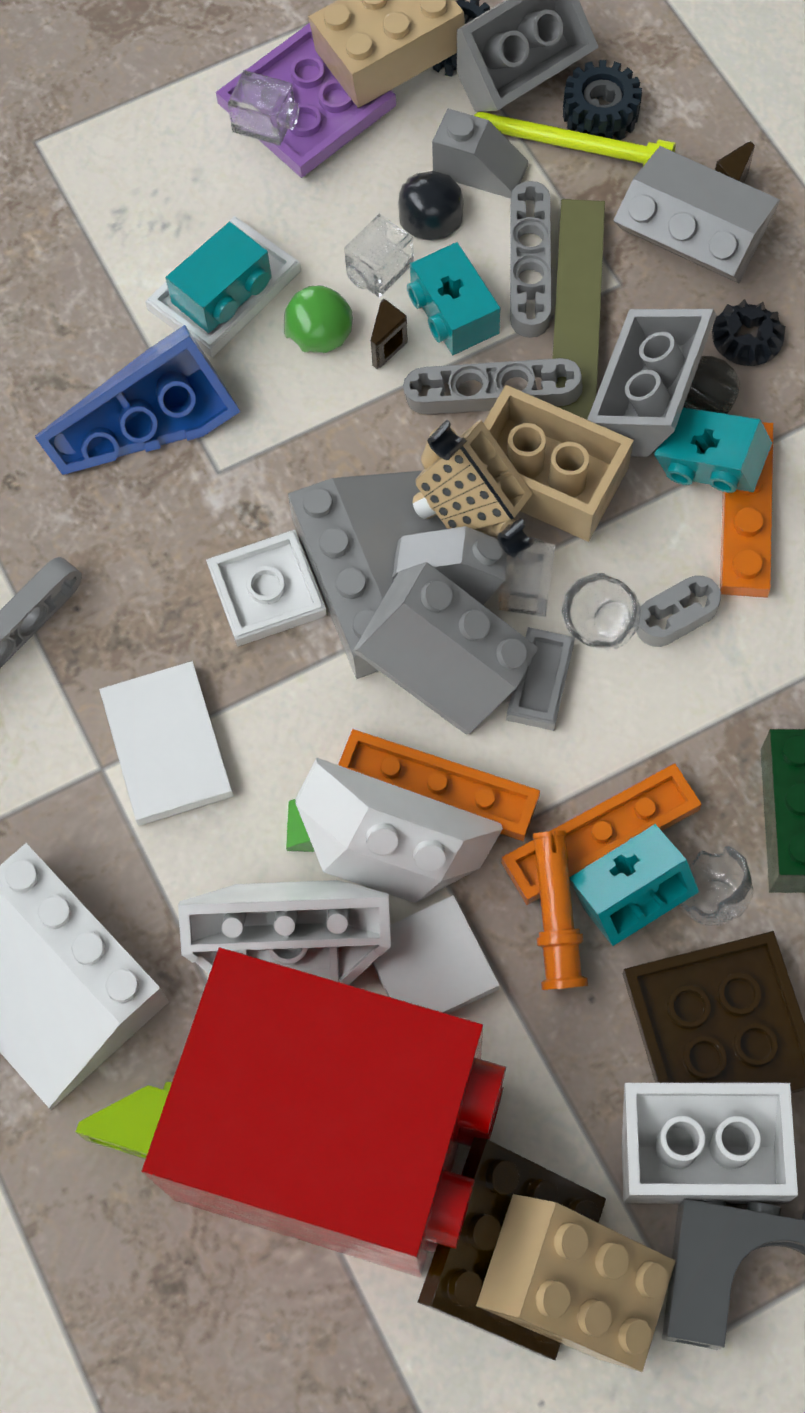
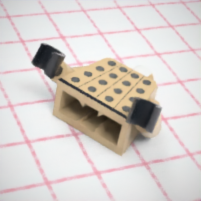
[413,420,535,558]

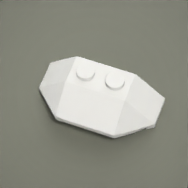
[295,758,503,903]
[178,880,391,985]

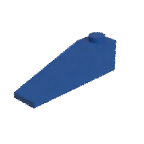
[35,325,241,475]

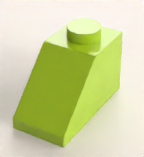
[75,1082,172,1159]

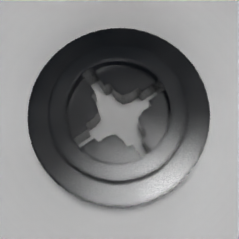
[712,299,786,366]

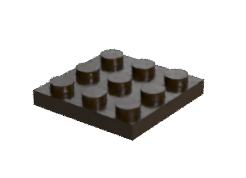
[622,931,805,1094]
[417,1137,606,1361]

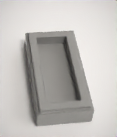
[506,627,575,731]

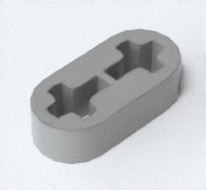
[636,575,721,647]

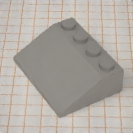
[288,471,447,679]

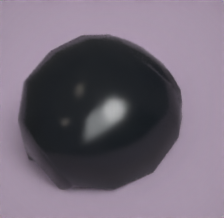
[398,171,464,240]

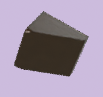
[715,141,755,183]
[370,298,408,369]

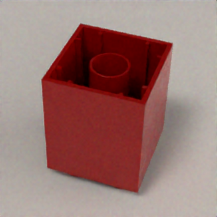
[141,947,507,1278]

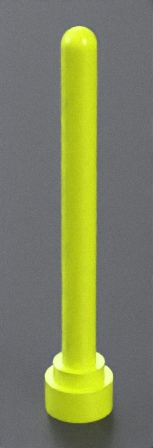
[474,112,676,166]

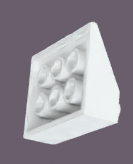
[0,843,169,1110]

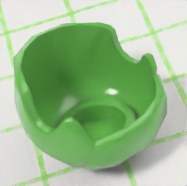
[284,285,353,353]

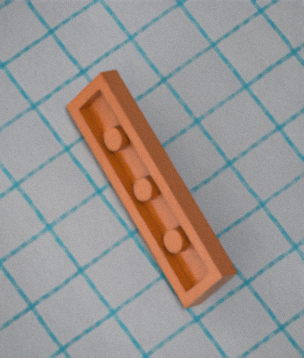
[720,422,774,598]
[338,729,540,842]
[501,763,702,905]

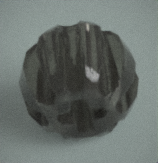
[683,356,740,414]

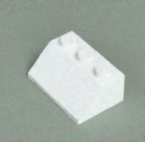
[622,1083,798,1204]

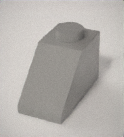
[432,108,528,198]
[392,526,507,605]

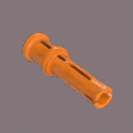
[533,830,588,990]

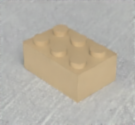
[308,0,465,108]
[484,385,634,542]
[476,1194,675,1372]

